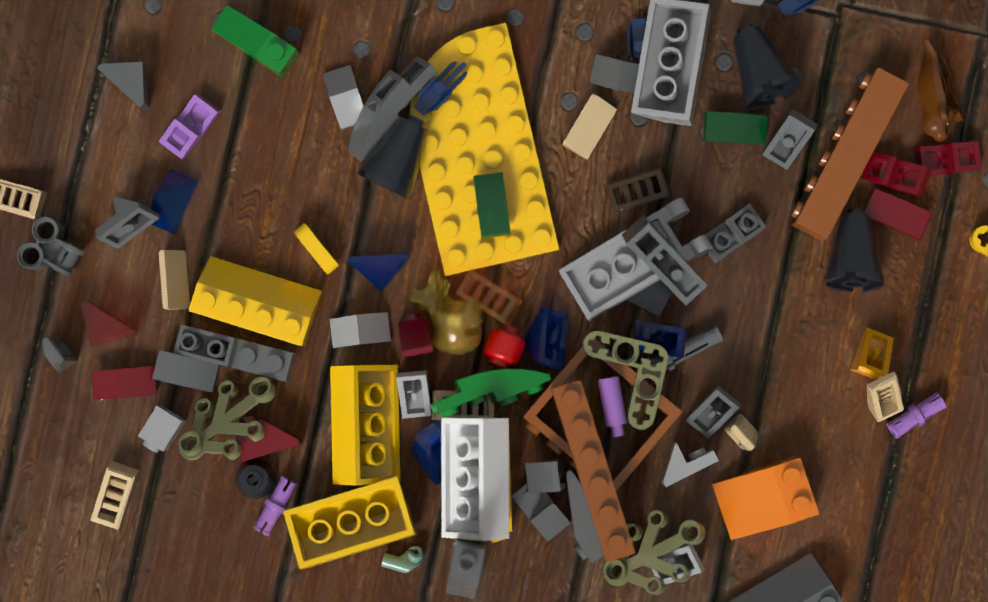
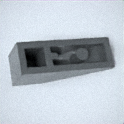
[622,215,708,305]
[565,468,603,563]

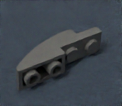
[348,56,437,164]
[173,324,296,382]

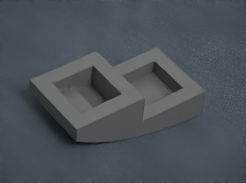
[152,350,220,393]

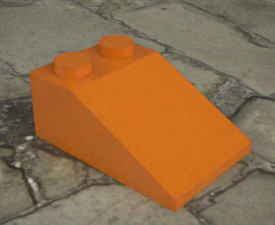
[712,456,819,540]

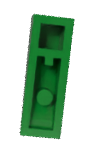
[211,5,300,78]

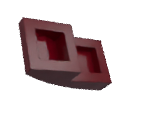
[915,141,982,176]
[861,152,931,197]
[865,189,932,241]
[91,366,157,401]

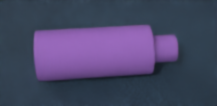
[598,376,627,437]

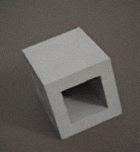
[138,405,187,453]

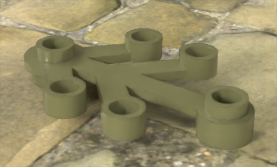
[178,377,276,460]
[603,510,705,595]

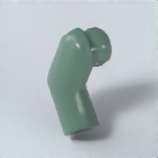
[381,546,424,573]

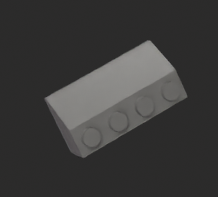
[631,0,712,126]

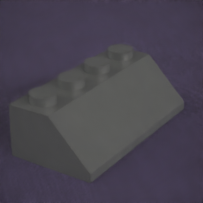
[727,552,843,602]

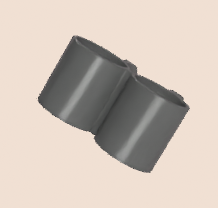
[17,217,85,278]

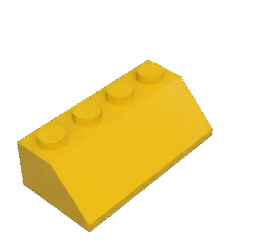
[188,256,322,347]
[330,365,400,485]
[283,476,417,569]

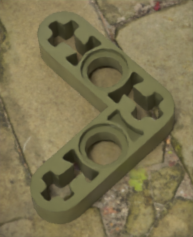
[583,331,668,429]

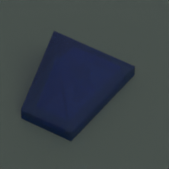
[151,170,199,235]
[348,254,409,292]
[524,306,568,370]
[634,320,687,358]
[411,420,441,485]

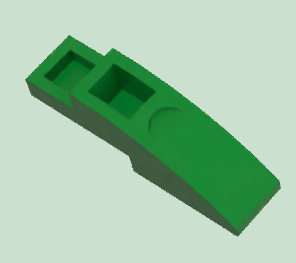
[430,369,551,418]

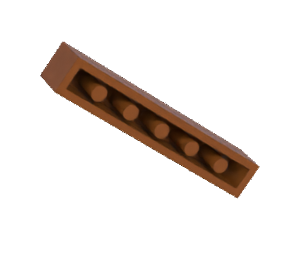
[791,67,909,241]
[551,380,635,563]

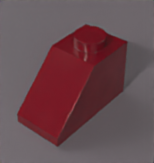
[397,313,434,358]
[235,415,302,462]

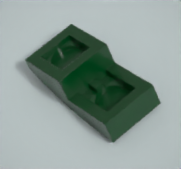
[703,111,767,146]
[473,172,511,239]

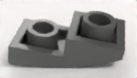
[706,204,766,263]

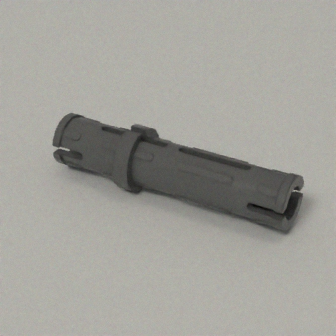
[639,324,723,381]

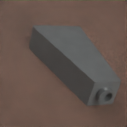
[446,539,485,599]

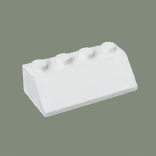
[441,418,509,541]

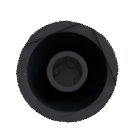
[733,24,801,110]
[357,115,428,200]
[824,208,884,292]

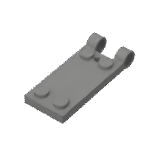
[558,198,713,321]

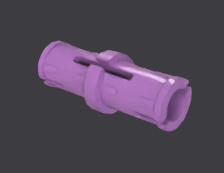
[886,392,947,439]
[253,476,298,536]

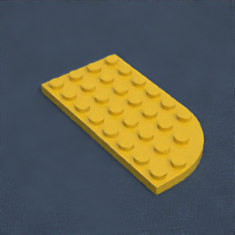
[410,23,559,276]

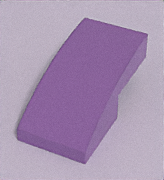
[159,94,221,159]

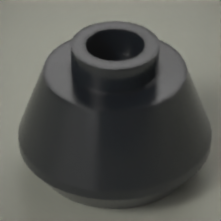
[235,459,276,499]

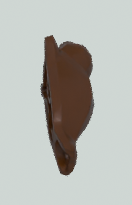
[917,38,964,142]

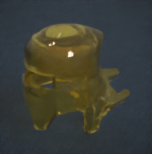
[410,271,483,355]

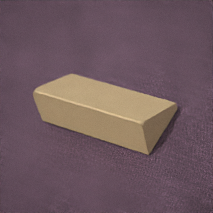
[562,93,617,160]
[159,250,190,310]

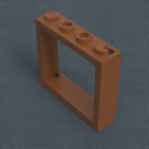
[523,339,682,491]

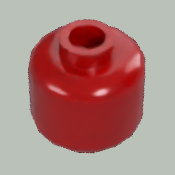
[483,325,526,369]

